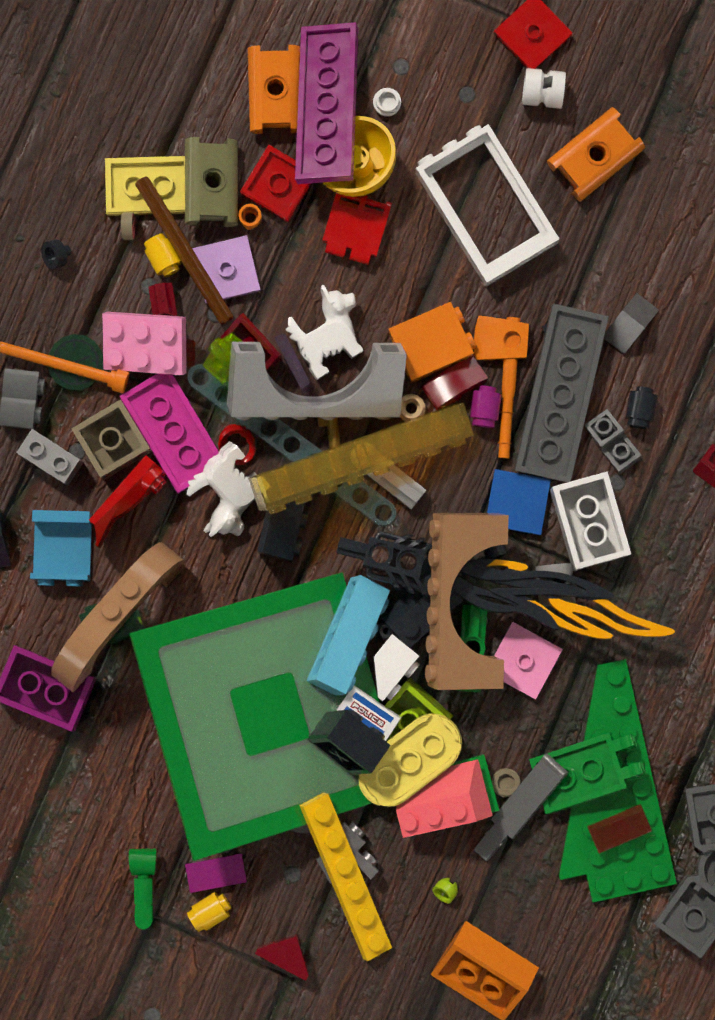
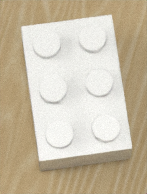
[550,471,631,571]

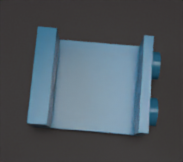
[30,510,92,586]

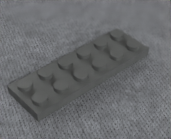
[514,304,609,482]

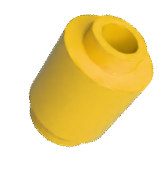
[144,233,182,278]
[187,892,232,932]

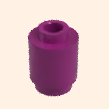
[470,386,501,428]

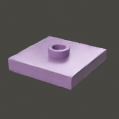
[192,235,260,304]

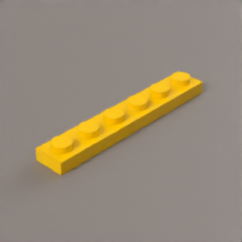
[299,792,392,961]

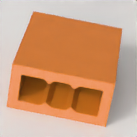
[388,302,476,384]

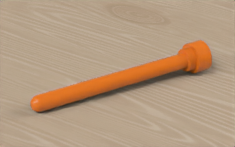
[0,342,129,394]

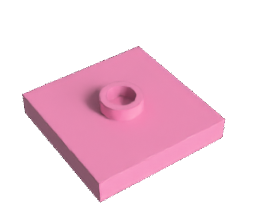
[494,622,563,699]

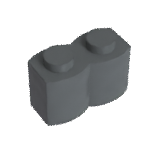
[0,368,45,430]

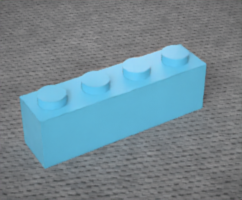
[307,575,390,696]

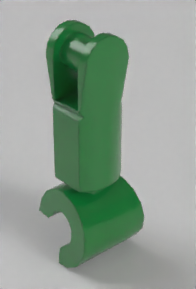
[129,848,156,930]

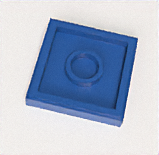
[487,469,551,536]

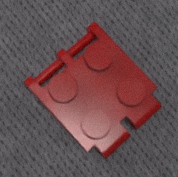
[322,193,392,265]

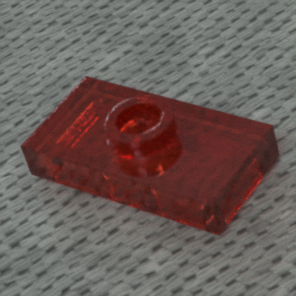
[587,804,652,853]

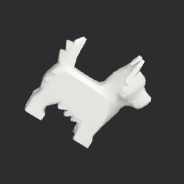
[286,285,364,381]
[187,441,270,537]

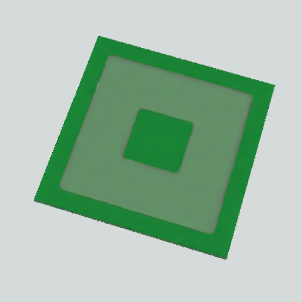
[129,572,387,861]

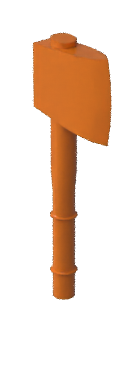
[474,316,529,459]

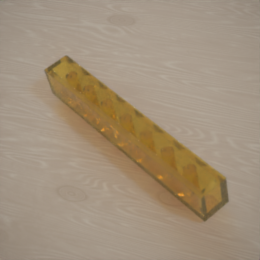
[248,403,474,514]

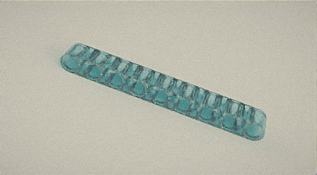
[188,364,396,527]

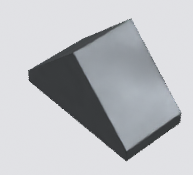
[604,293,659,354]

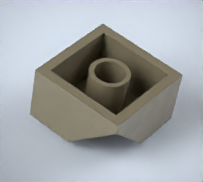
[71,399,152,480]

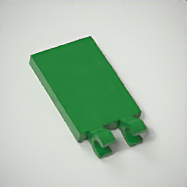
[529,733,646,815]

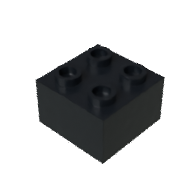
[307,709,391,775]

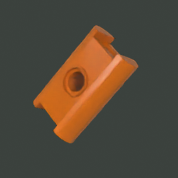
[248,45,300,134]
[547,107,645,202]

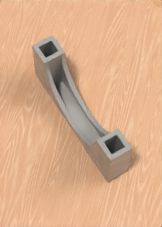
[227,342,407,420]

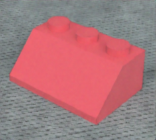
[396,759,493,838]

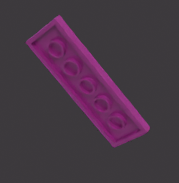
[295,22,358,184]

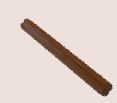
[135,176,233,325]

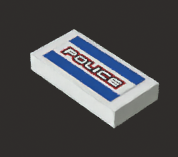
[337,686,402,741]

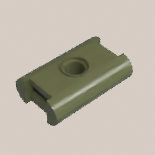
[185,137,238,227]

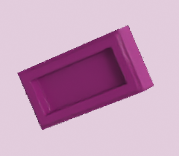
[185,853,247,893]

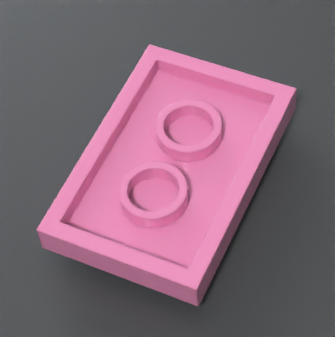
[102,312,187,375]

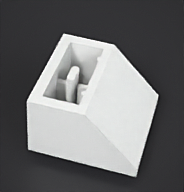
[373,634,420,701]

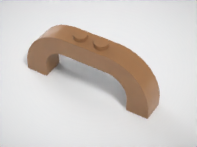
[51,542,185,693]

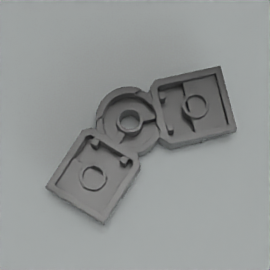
[653,784,715,958]

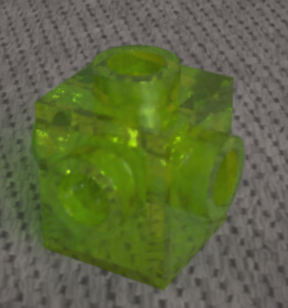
[203,333,243,384]

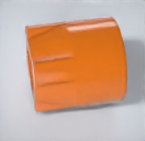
[239,204,262,230]

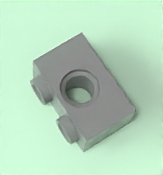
[16,429,83,486]

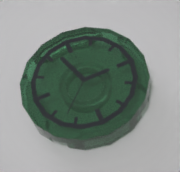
[48,334,104,391]

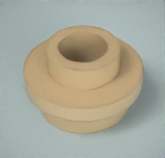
[400,394,425,423]

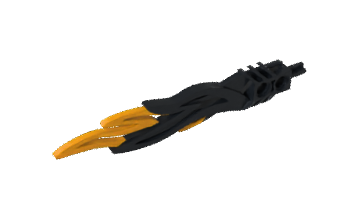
[336,531,675,639]

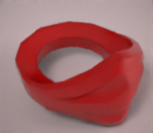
[218,424,256,465]

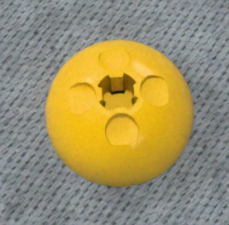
[323,116,396,197]

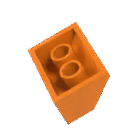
[431,921,539,1020]

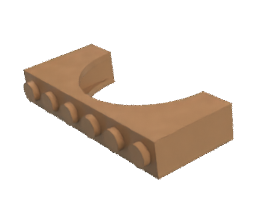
[425,513,509,690]

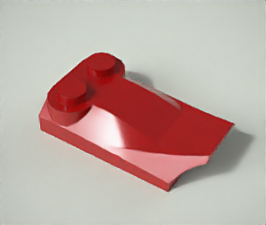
[89,455,167,549]

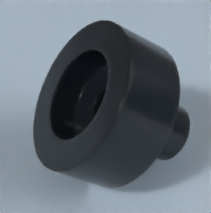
[41,239,71,269]

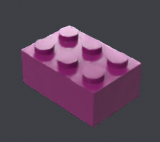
[0,645,97,732]

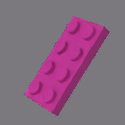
[120,373,219,494]

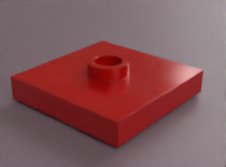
[493,0,573,69]
[240,145,312,222]

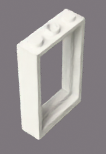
[415,124,559,287]

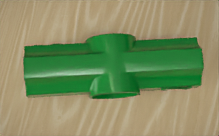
[456,605,487,693]

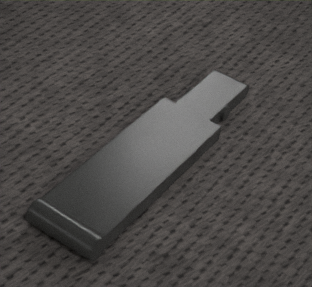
[474,753,568,862]

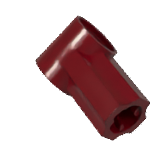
[148,283,178,316]

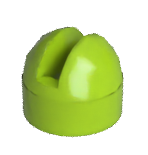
[432,878,458,903]

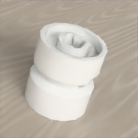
[522,68,566,109]

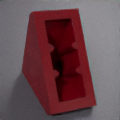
[255,934,309,981]

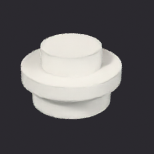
[373,88,401,116]

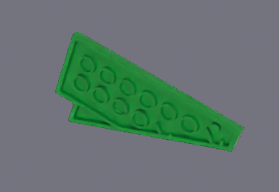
[558,659,677,902]

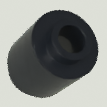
[625,386,658,429]

